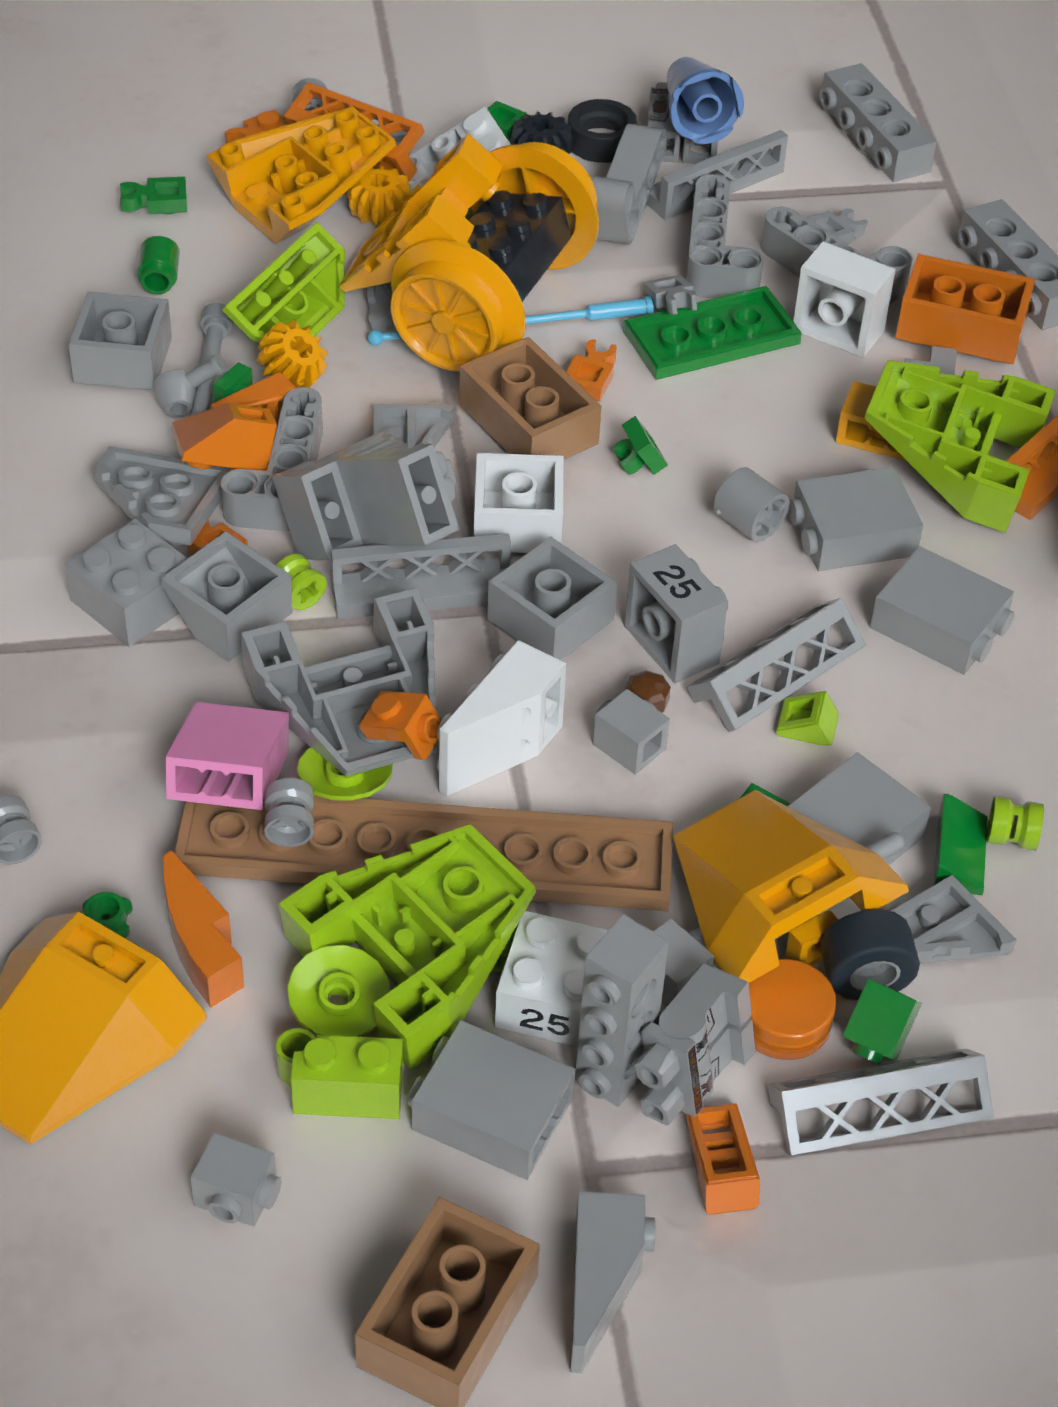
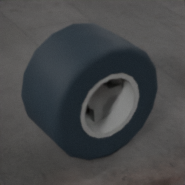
[820,909,920,1000]

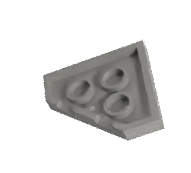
[94,446,230,546]

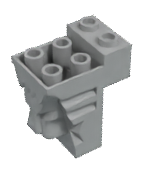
[272,430,459,560]

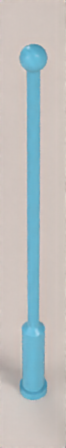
[368,296,653,346]

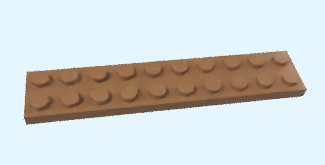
[174,795,673,912]

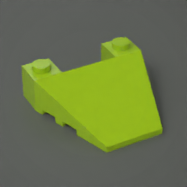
[864,360,1056,533]
[279,824,536,1070]

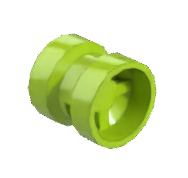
[987,796,1044,851]

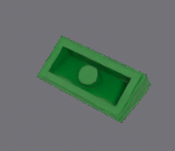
[934,794,988,896]

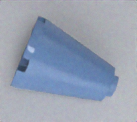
[667,57,744,144]

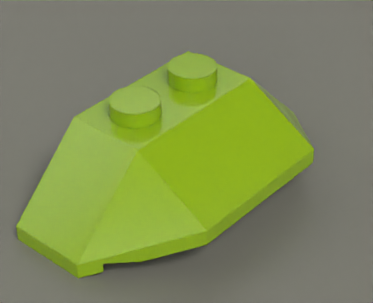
[222,222,345,342]

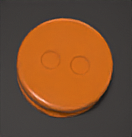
[749,959,836,1060]

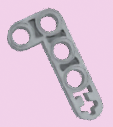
[591,124,667,244]
[686,174,763,298]
[761,207,912,304]
[221,387,323,531]

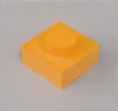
[784,910,839,966]

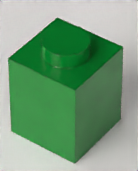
[843,979,922,1064]

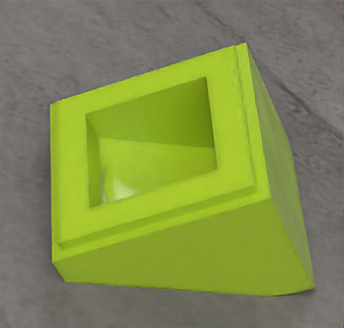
[776,691,839,746]

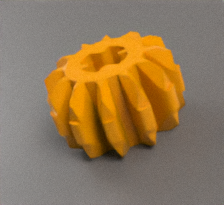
[347,165,411,227]
[256,320,328,388]

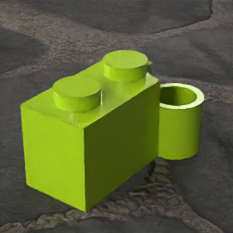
[276,1028,404,1119]

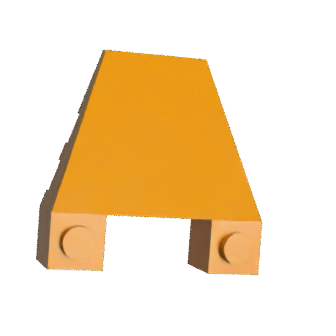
[339,133,503,292]

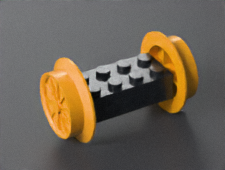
[391,142,599,372]

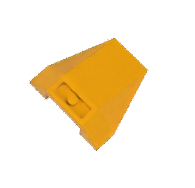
[206,106,396,244]
[673,790,909,983]
[0,911,207,1145]

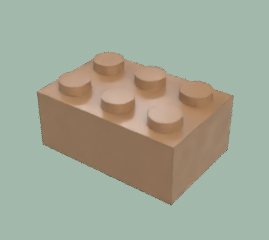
[459,337,602,459]
[355,1196,540,1407]

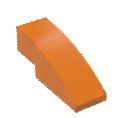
[163,850,244,1008]

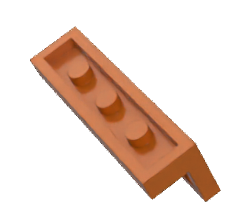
[283,82,425,182]
[1006,415,1058,520]

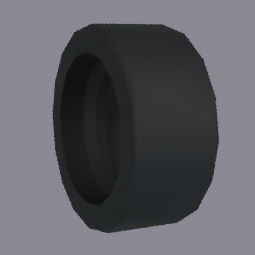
[568,99,637,163]

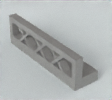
[647,130,788,220]
[331,533,511,619]
[687,598,866,732]
[767,1049,994,1156]

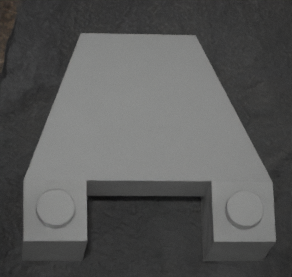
[241,587,438,777]

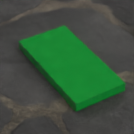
[623,286,802,380]

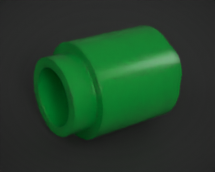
[137,236,180,294]

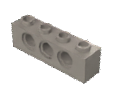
[820,63,937,182]
[958,199,1058,330]
[575,914,669,1107]

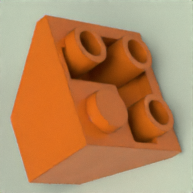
[171,403,277,471]

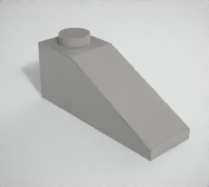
[570,1191,655,1373]

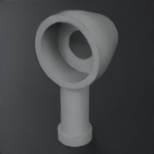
[153,354,227,417]

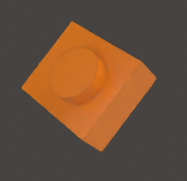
[359,691,442,760]

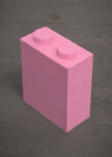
[165,702,289,810]

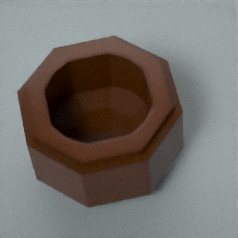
[624,670,671,713]

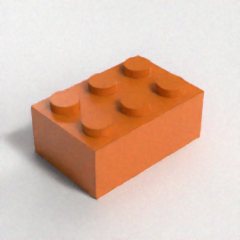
[895,253,1035,364]

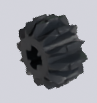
[510,111,573,154]

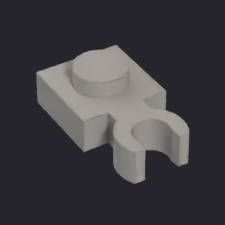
[807,209,868,245]
[643,275,697,315]

